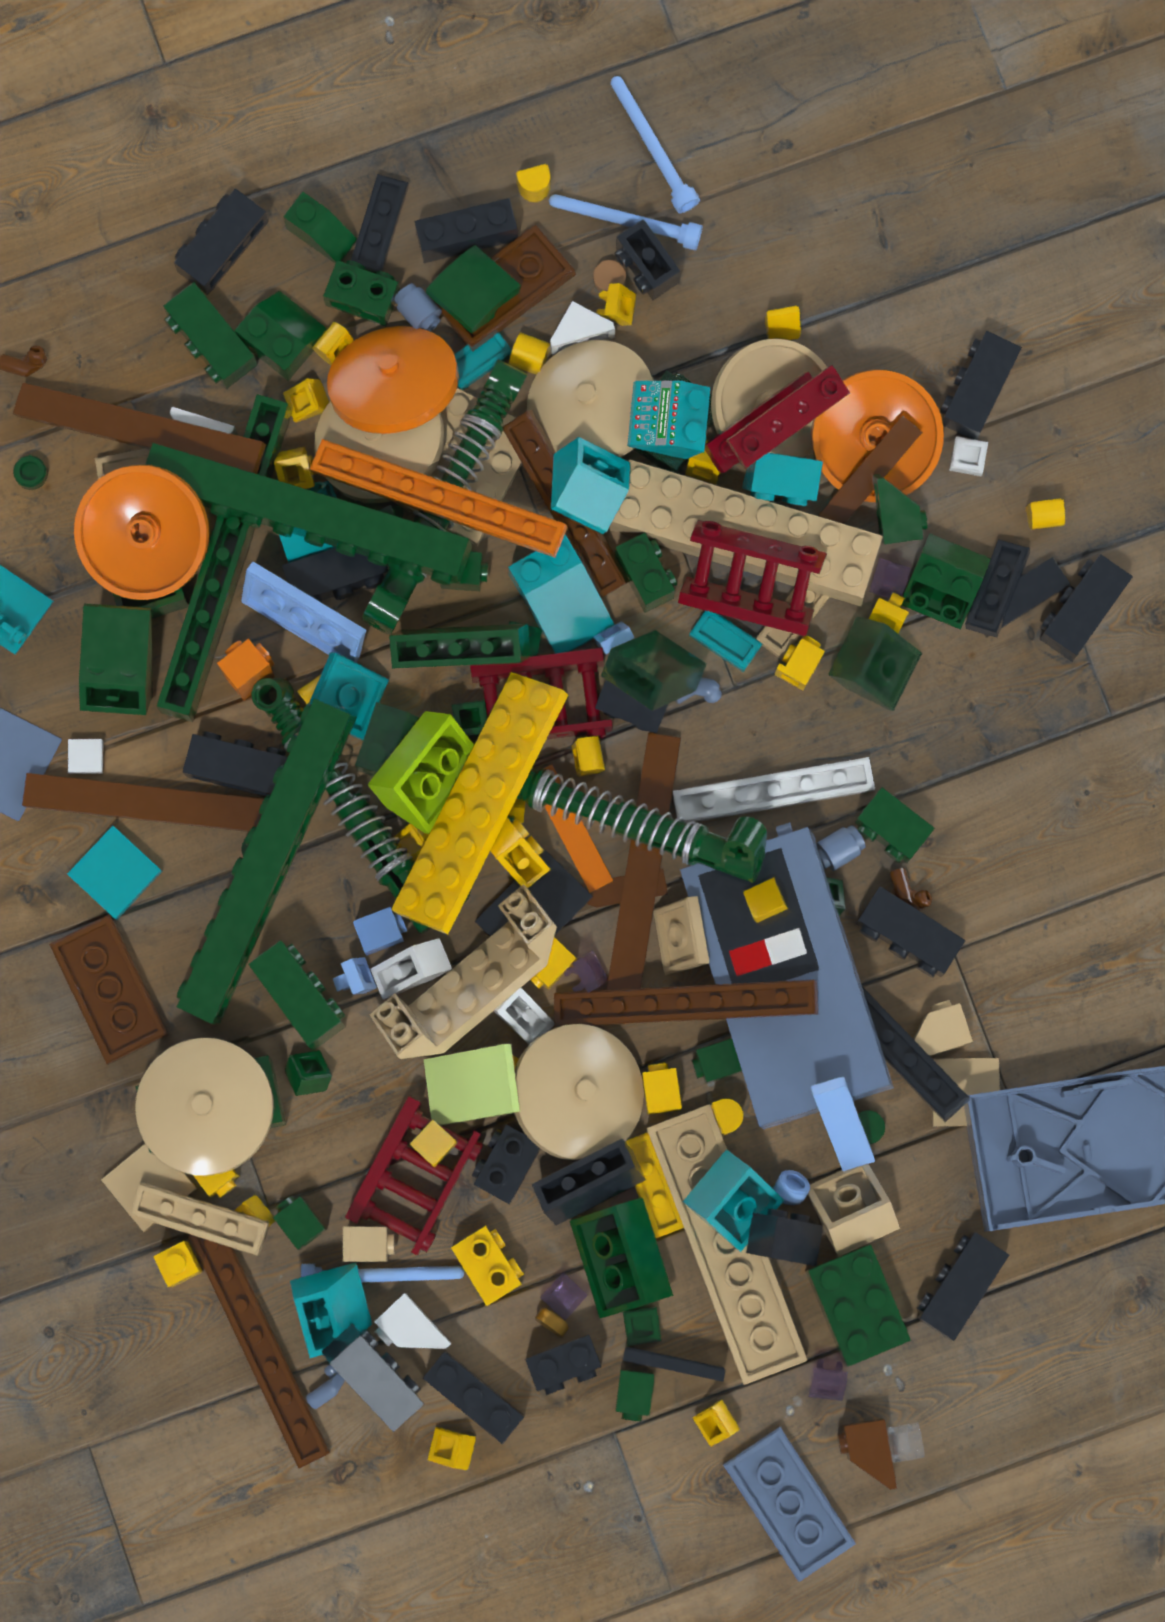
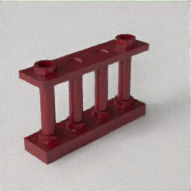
[705,365,850,473]
[678,520,827,636]
[470,648,612,740]
[345,1096,484,1256]

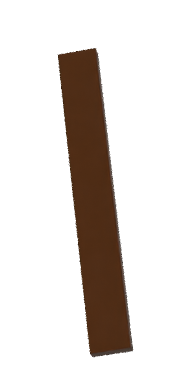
[13,383,266,474]
[606,733,681,990]
[22,773,264,832]
[554,980,818,1027]
[188,1234,330,1469]

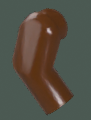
[0,346,47,377]
[890,868,932,911]

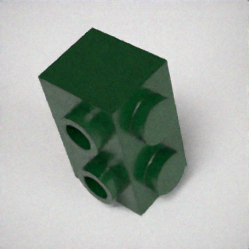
[323,260,400,327]
[615,533,677,613]
[855,787,935,864]

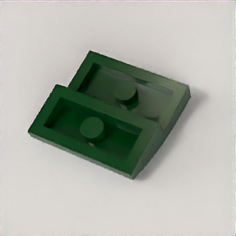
[426,245,521,334]

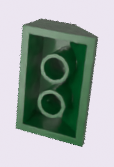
[570,1197,674,1319]

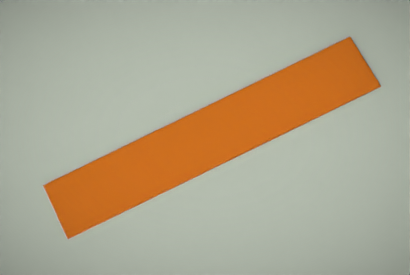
[544,764,613,893]

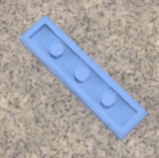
[811,1076,875,1171]

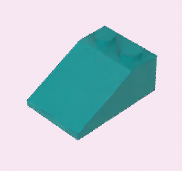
[508,534,615,654]

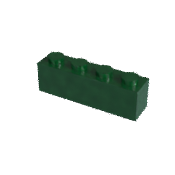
[389,624,531,669]

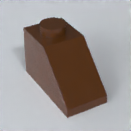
[837,1418,897,1490]

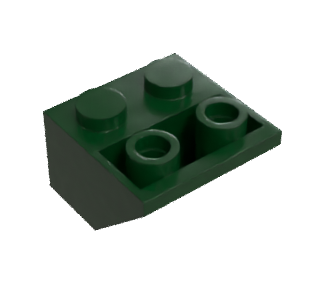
[902,533,991,630]

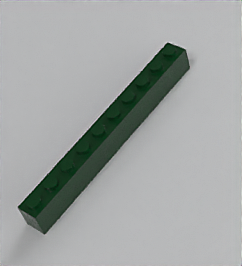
[157,394,292,722]
[145,443,472,586]
[176,698,357,1024]

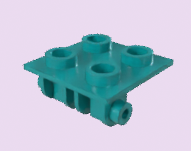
[0,565,54,655]

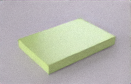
[424,1044,520,1125]

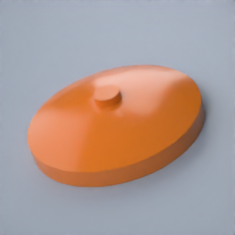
[327,326,459,434]
[811,369,944,502]
[74,465,209,600]

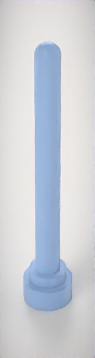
[611,76,700,213]
[549,194,702,251]
[301,1264,465,1283]

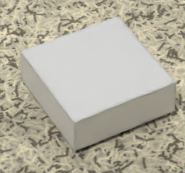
[949,436,988,476]
[68,739,103,774]

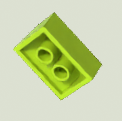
[368,711,474,834]

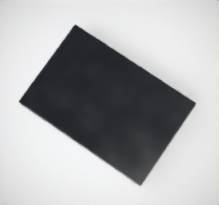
[475,850,593,937]

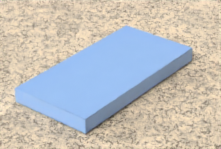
[241,562,366,663]

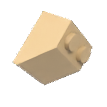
[808,1164,900,1257]

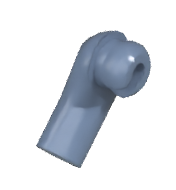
[672,676,722,704]
[306,1365,345,1409]

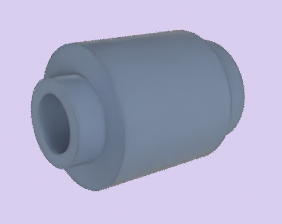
[394,283,441,331]
[816,825,866,872]

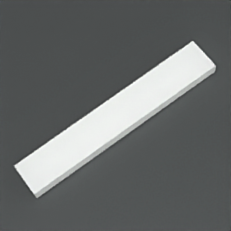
[672,757,875,824]

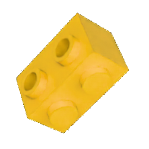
[490,817,551,888]
[451,1226,524,1306]

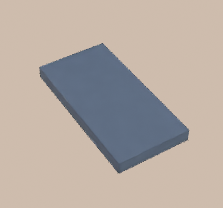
[723,1426,856,1582]

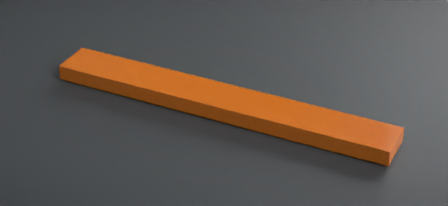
[310,439,568,558]

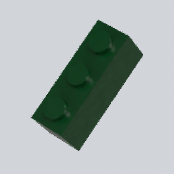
[163,282,257,389]

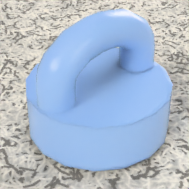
[773,1170,810,1205]

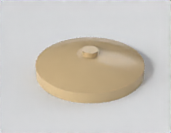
[711,339,827,459]
[527,340,654,458]
[314,401,444,503]
[514,1024,644,1161]
[135,1038,274,1176]

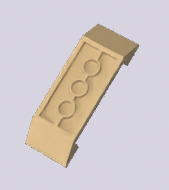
[370,884,557,1059]

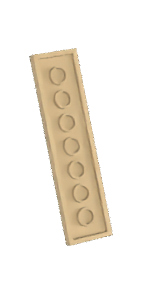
[646,1104,808,1385]

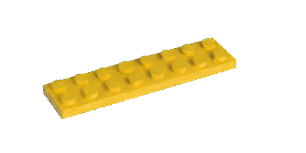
[391,672,568,935]

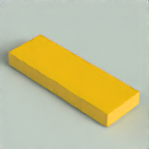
[625,1132,684,1238]

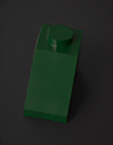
[283,191,357,263]
[873,474,928,545]

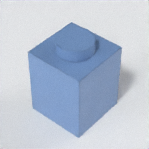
[353,907,407,956]

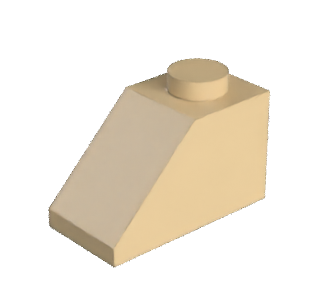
[913,1000,973,1056]
[343,1227,395,1262]

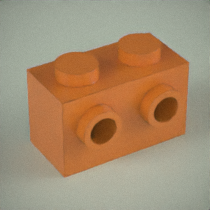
[217,638,275,700]

